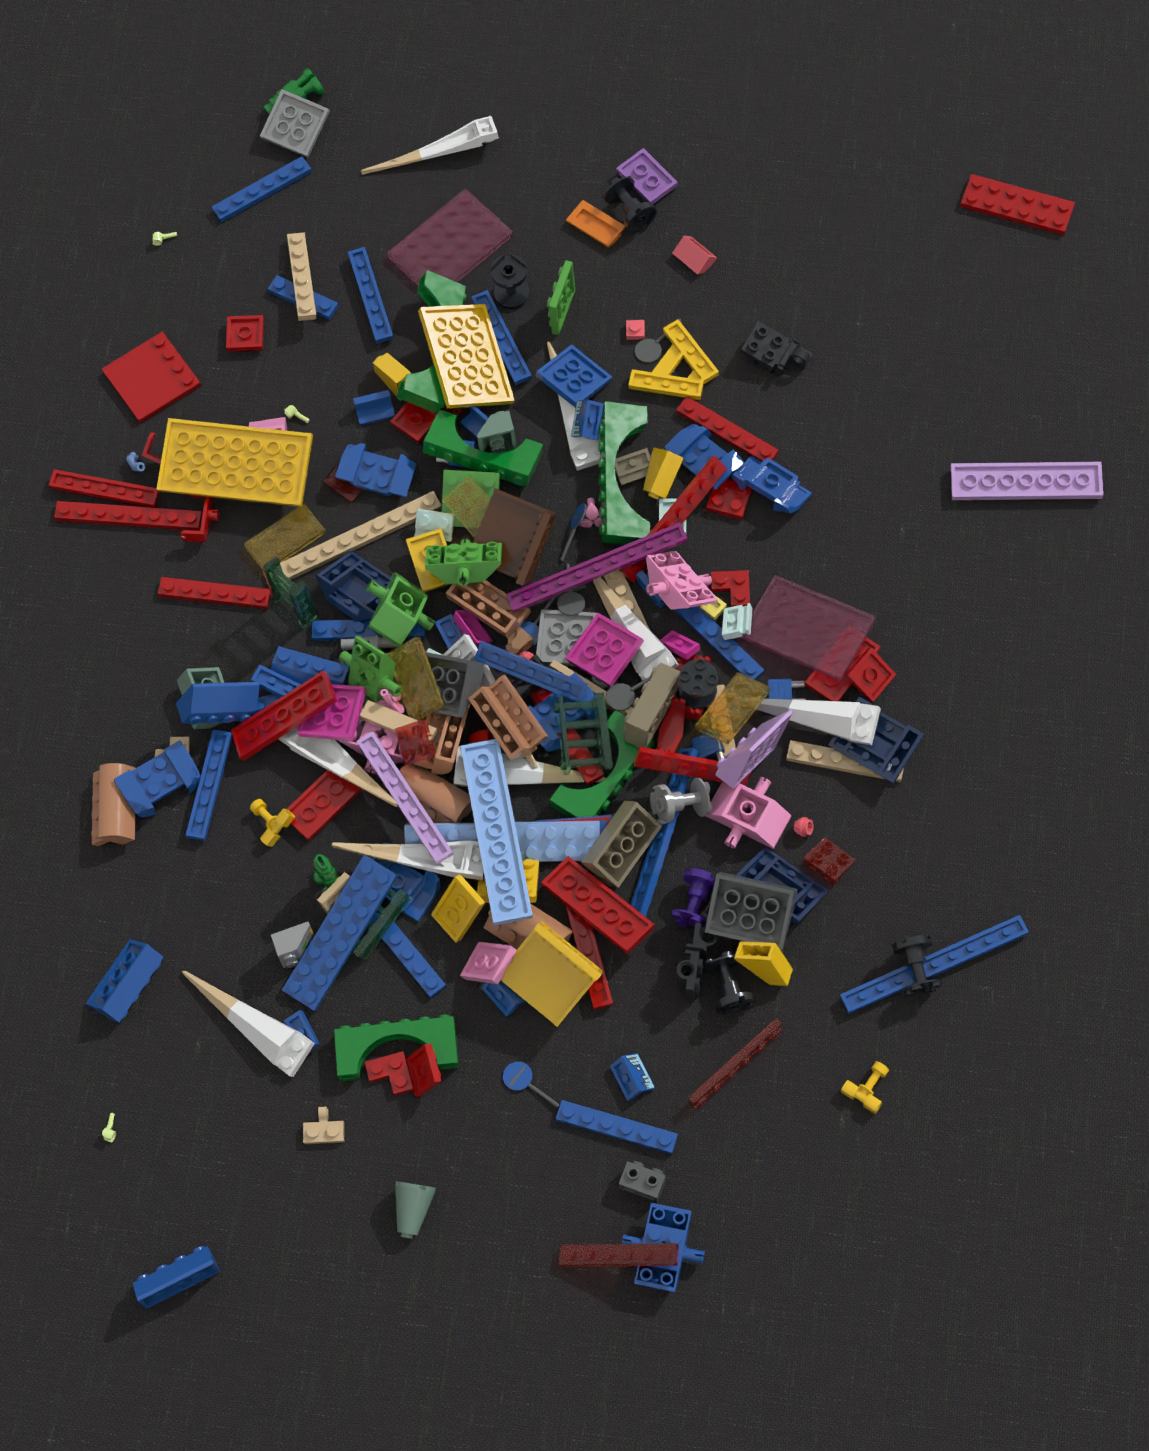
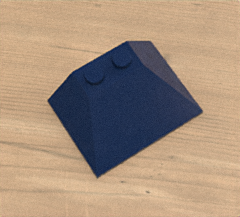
[316,551,391,621]
[828,697,925,784]
[736,847,829,924]

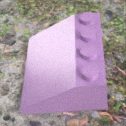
[715,710,793,789]

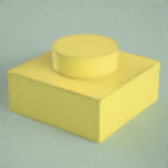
[700,594,727,621]

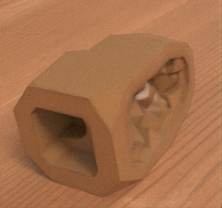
[505,627,534,655]

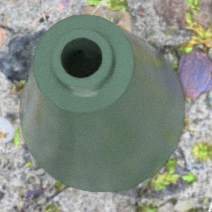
[395,1181,436,1239]

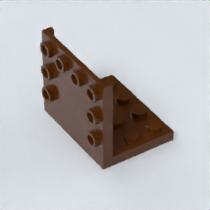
[473,488,557,586]

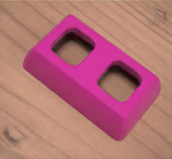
[453,610,493,647]

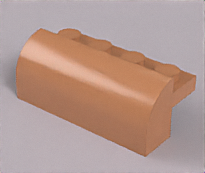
[446,580,531,638]
[468,675,548,760]
[414,705,470,774]
[390,761,472,823]
[91,763,136,846]
[484,904,573,949]

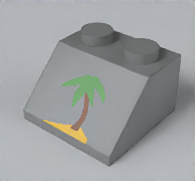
[271,922,314,968]

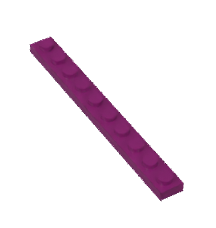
[506,523,688,613]

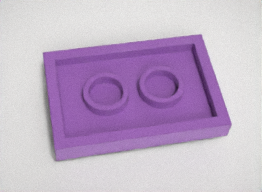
[616,148,678,204]

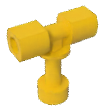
[250,799,295,847]
[841,1061,889,1114]

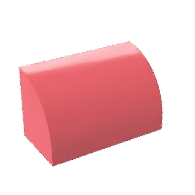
[672,236,717,275]

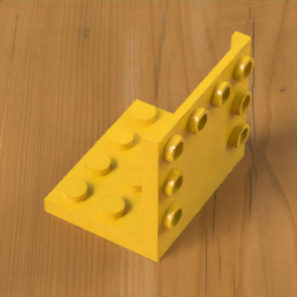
[501,921,603,1027]

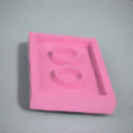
[460,942,516,984]

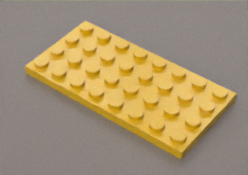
[157,418,313,507]

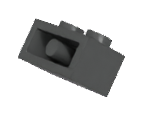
[619,1161,666,1203]

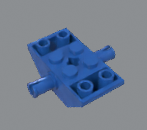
[621,1203,705,1293]

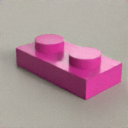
[660,630,700,660]

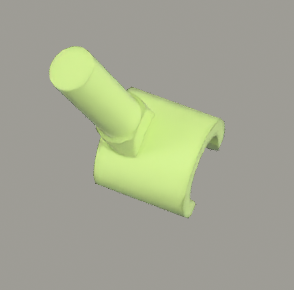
[153,232,177,246]
[284,405,310,423]
[102,1113,116,1142]

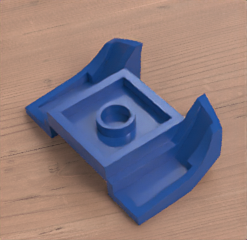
[664,424,745,490]
[335,443,416,498]
[731,456,812,514]
[528,673,600,752]
[114,740,200,818]
[372,843,440,922]

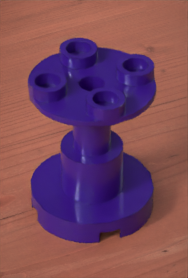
[670,868,715,929]

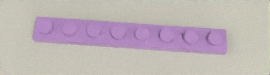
[356,731,453,865]

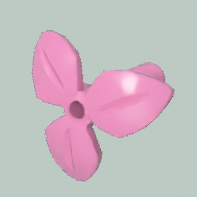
[579,498,602,528]
[376,689,404,714]

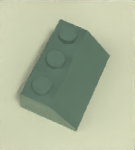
[477,411,517,453]
[177,667,224,729]

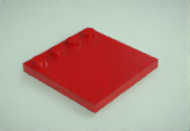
[102,331,201,424]

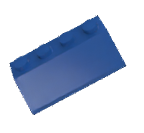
[271,646,350,685]
[176,682,260,724]
[85,939,164,1022]
[132,1246,220,1309]

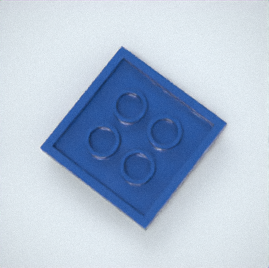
[535,345,612,408]

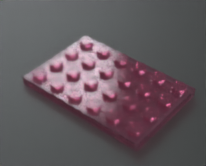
[387,188,514,285]
[740,575,876,681]

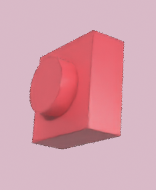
[626,320,645,340]

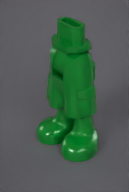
[264,68,325,115]
[313,854,338,893]

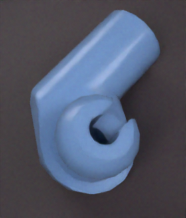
[126,452,145,471]

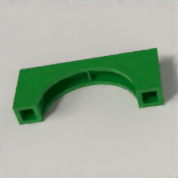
[423,409,543,488]
[550,710,655,818]
[334,1014,459,1081]

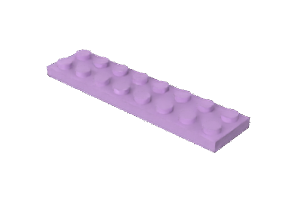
[951,462,1103,500]

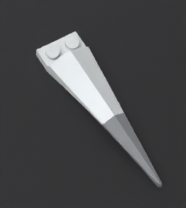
[727,697,881,745]

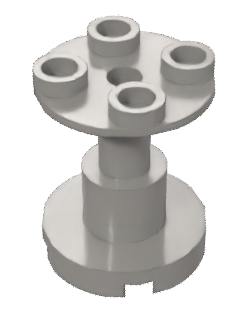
[650,778,712,824]

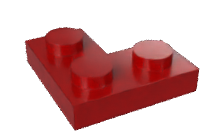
[711,570,750,607]
[365,1051,413,1096]

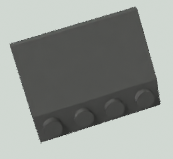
[400,649,485,718]
[705,872,798,950]

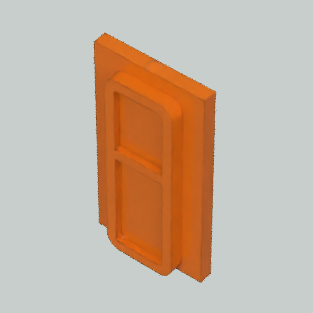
[566,200,626,248]

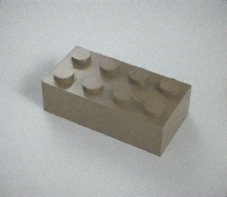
[623,662,681,748]
[581,801,662,888]

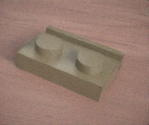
[615,448,651,486]

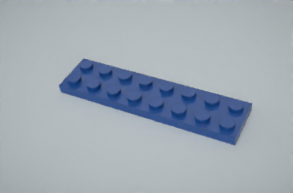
[282,855,398,1011]

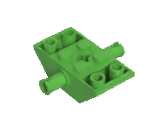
[425,539,502,586]
[366,572,435,647]
[339,636,402,709]

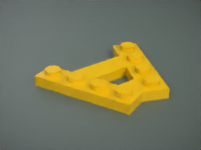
[628,319,719,400]

